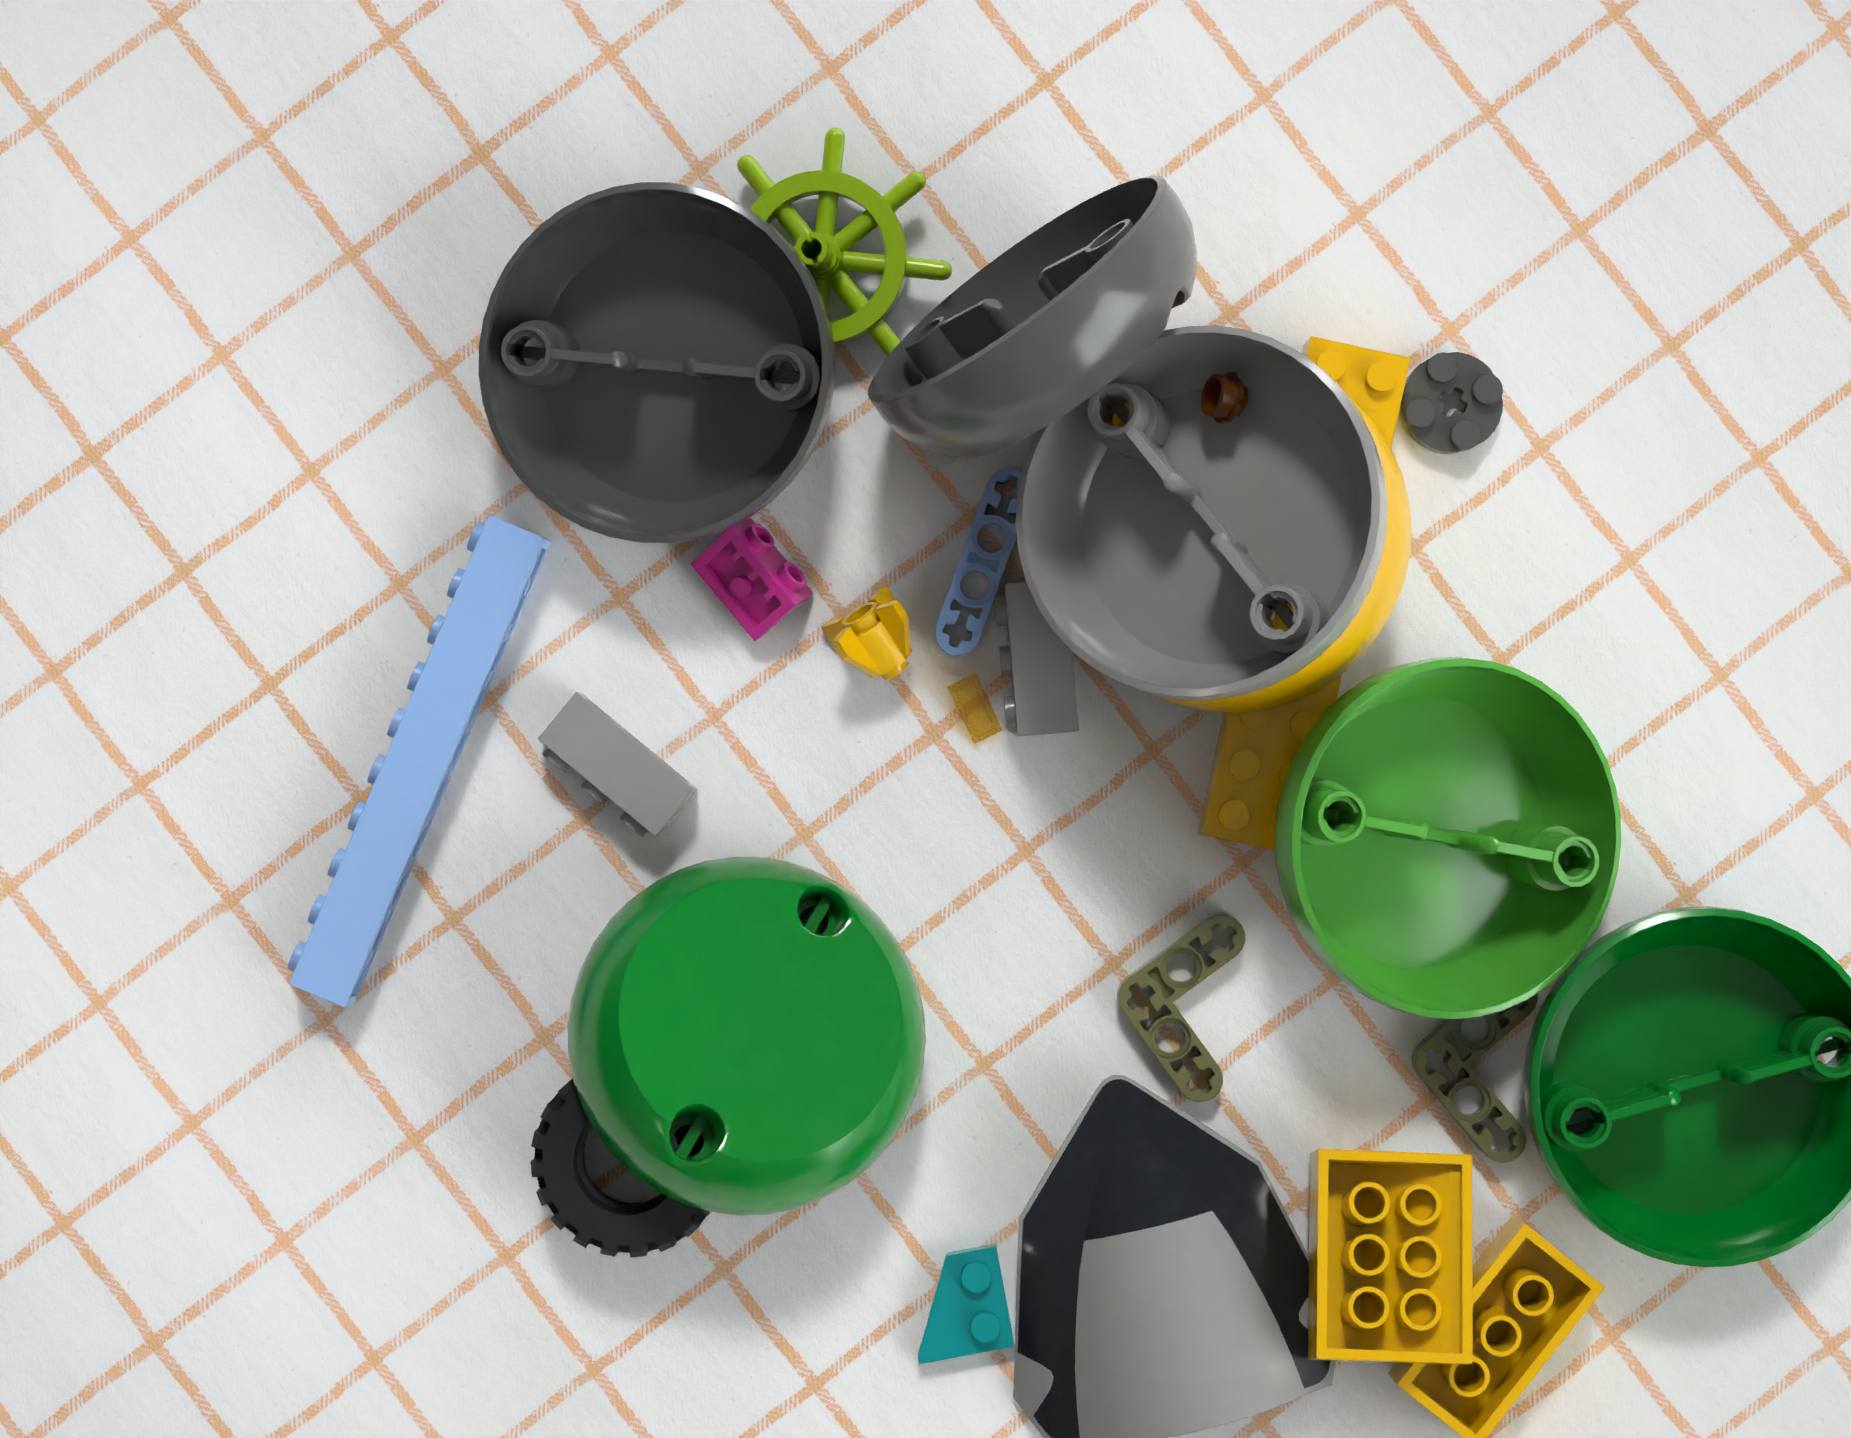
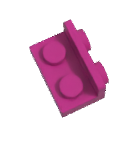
[690,518,813,641]

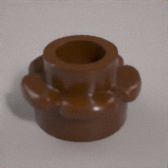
[1201,372,1248,424]

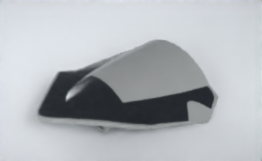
[1013,1075,1335,1438]

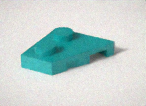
[918,1243,1015,1364]

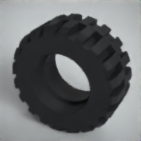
[530,1078,710,1258]

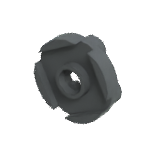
[1400,352,1503,454]

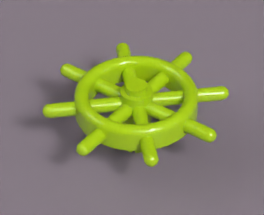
[737,128,952,356]

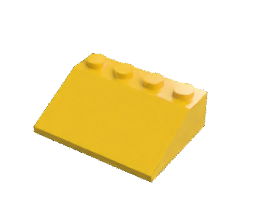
[1308,1149,1473,1365]

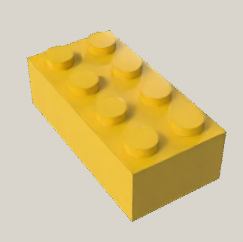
[1388,1215,1605,1438]

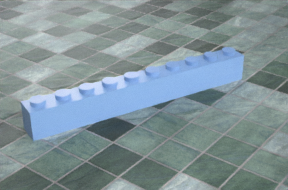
[288,515,551,1008]

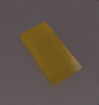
[947,673,1003,744]

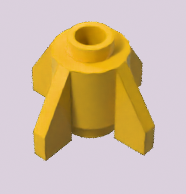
[821,585,912,680]

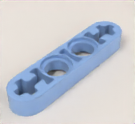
[935,468,1022,656]

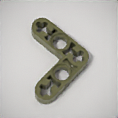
[1117,914,1245,1102]
[1411,993,1538,1163]

